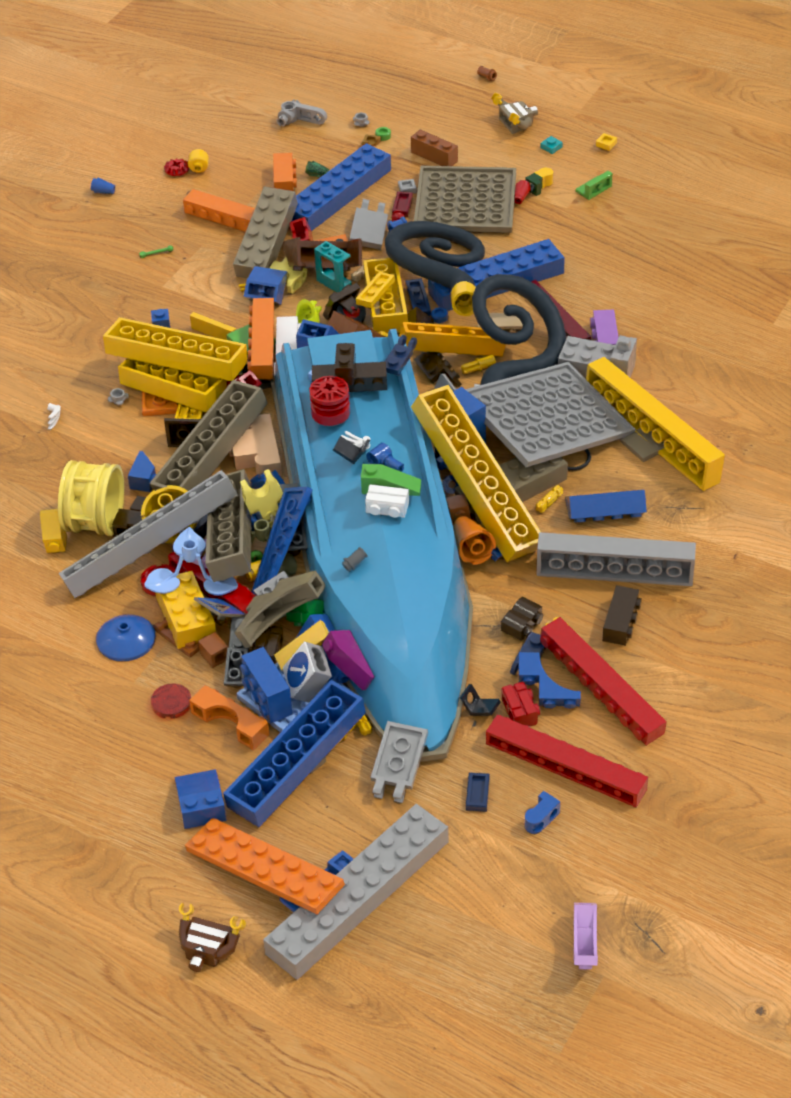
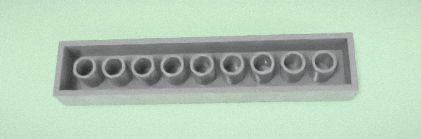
[263,804,449,980]

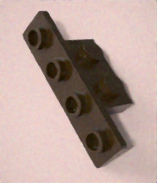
[414,351,462,387]

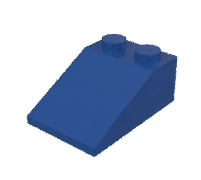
[175,769,227,829]

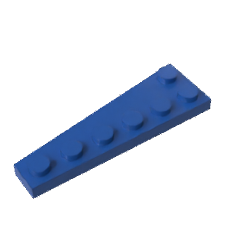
[252,487,313,596]

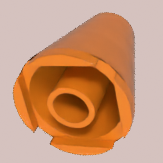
[454,516,496,565]

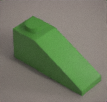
[361,464,421,496]

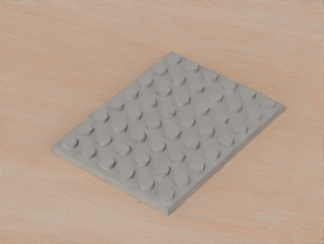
[465,362,636,467]

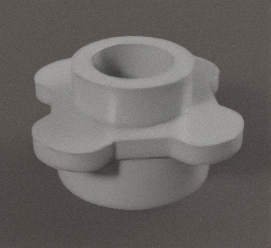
[353,112,369,127]
[108,388,129,405]

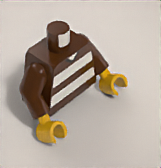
[179,903,246,972]

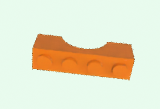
[189,685,269,750]

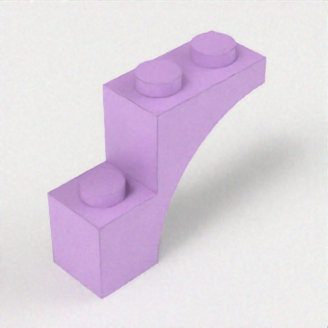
[573,903,598,969]

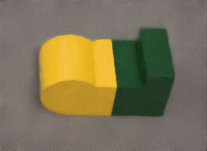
[525,167,553,196]

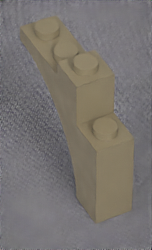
[234,570,326,648]

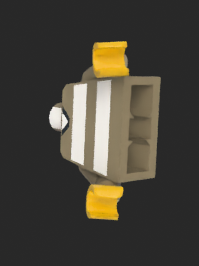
[491,93,538,134]

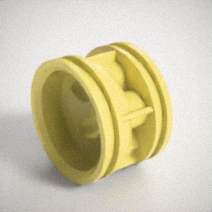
[58,460,124,536]

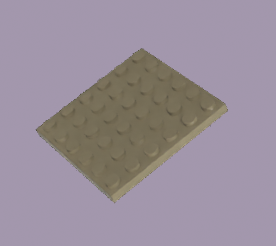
[414,166,516,233]

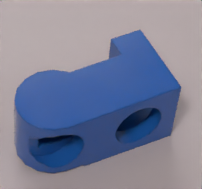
[525,791,560,834]

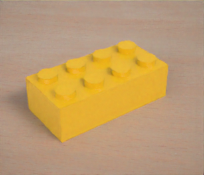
[156,571,216,649]

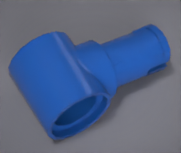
[366,442,404,472]

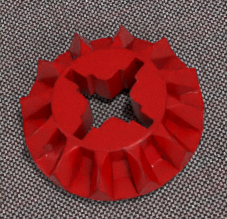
[164,158,189,176]

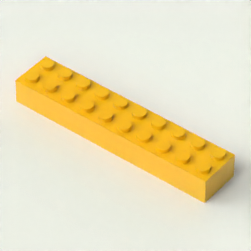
[586,357,725,491]
[411,385,541,563]

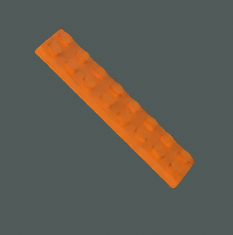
[185,818,345,915]

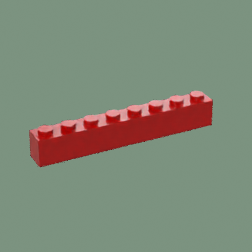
[540,617,667,746]
[486,714,648,808]

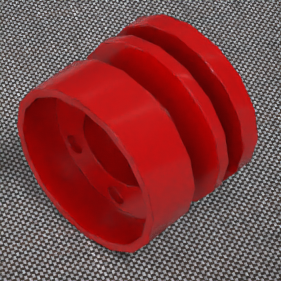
[309,376,350,426]

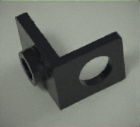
[333,436,370,464]
[460,684,501,716]

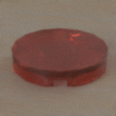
[151,683,191,719]

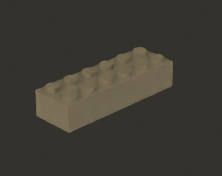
[233,186,298,278]
[455,457,568,524]

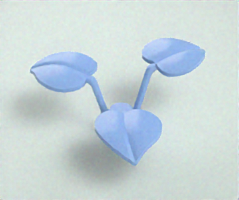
[144,527,238,595]

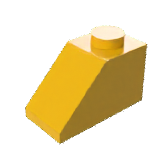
[40,509,67,553]

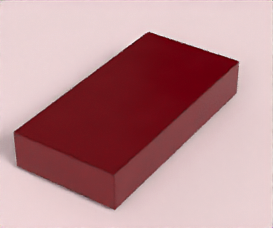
[392,192,413,217]

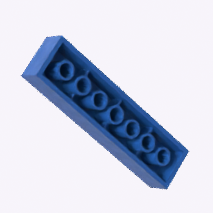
[291,143,391,231]
[428,239,565,311]
[223,680,366,828]

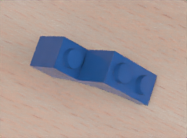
[519,652,581,709]

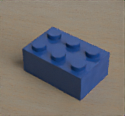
[240,647,293,724]

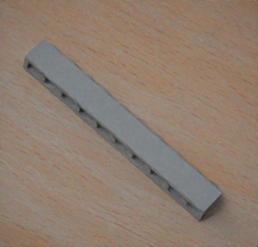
[59,470,238,598]

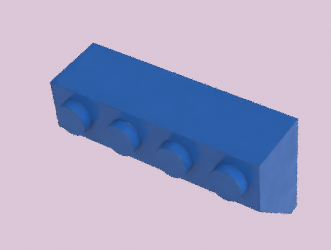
[565,490,647,522]

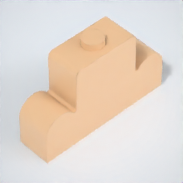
[229,413,282,476]

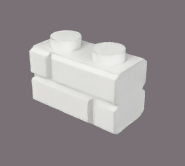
[365,485,409,518]

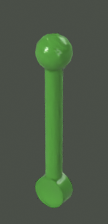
[139,245,173,258]

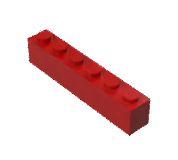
[168,551,256,614]

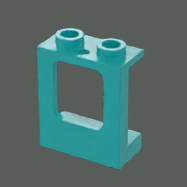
[314,241,352,293]

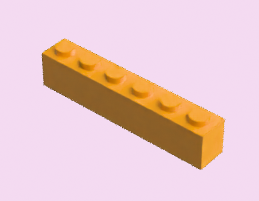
[399,322,506,357]

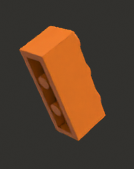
[273,153,297,191]

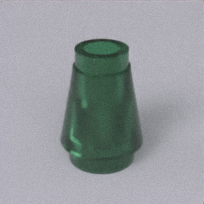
[305,161,330,177]

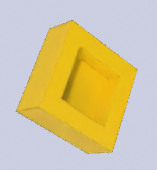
[596,133,617,151]

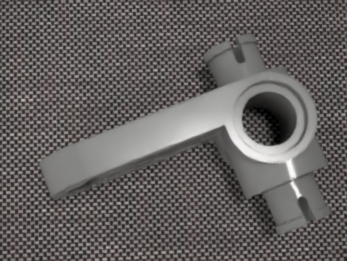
[277,99,327,126]

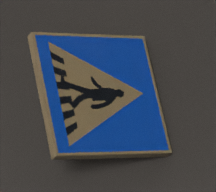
[194,597,247,620]

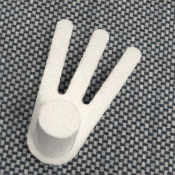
[47,403,61,430]
[341,431,370,450]

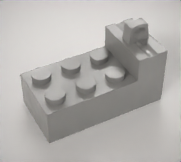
[558,335,637,379]

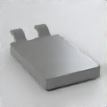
[349,199,388,250]
[370,721,428,803]

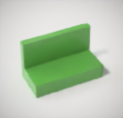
[575,171,613,200]

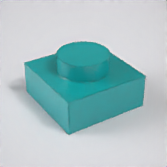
[540,136,563,154]

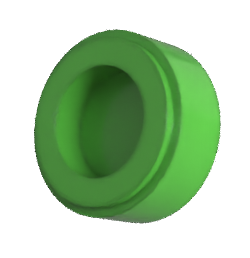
[375,127,391,141]

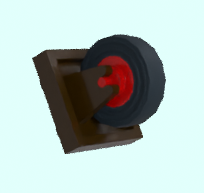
[323,283,366,323]

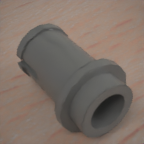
[342,547,368,572]

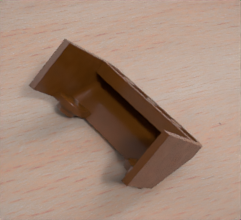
[283,237,362,271]

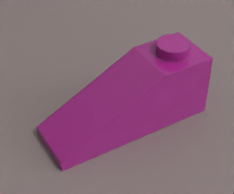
[322,630,374,690]

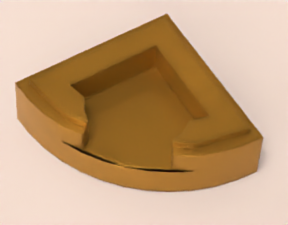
[361,134,381,147]

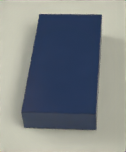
[466,772,490,812]

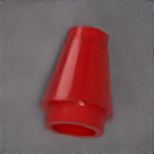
[514,180,531,204]

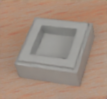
[398,179,417,194]

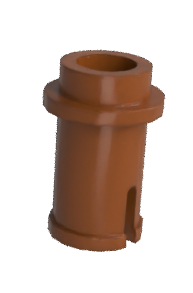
[477,66,497,81]

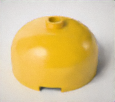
[141,485,199,544]

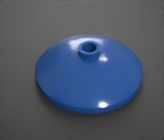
[96,614,156,661]

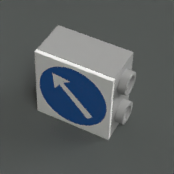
[283,641,332,703]

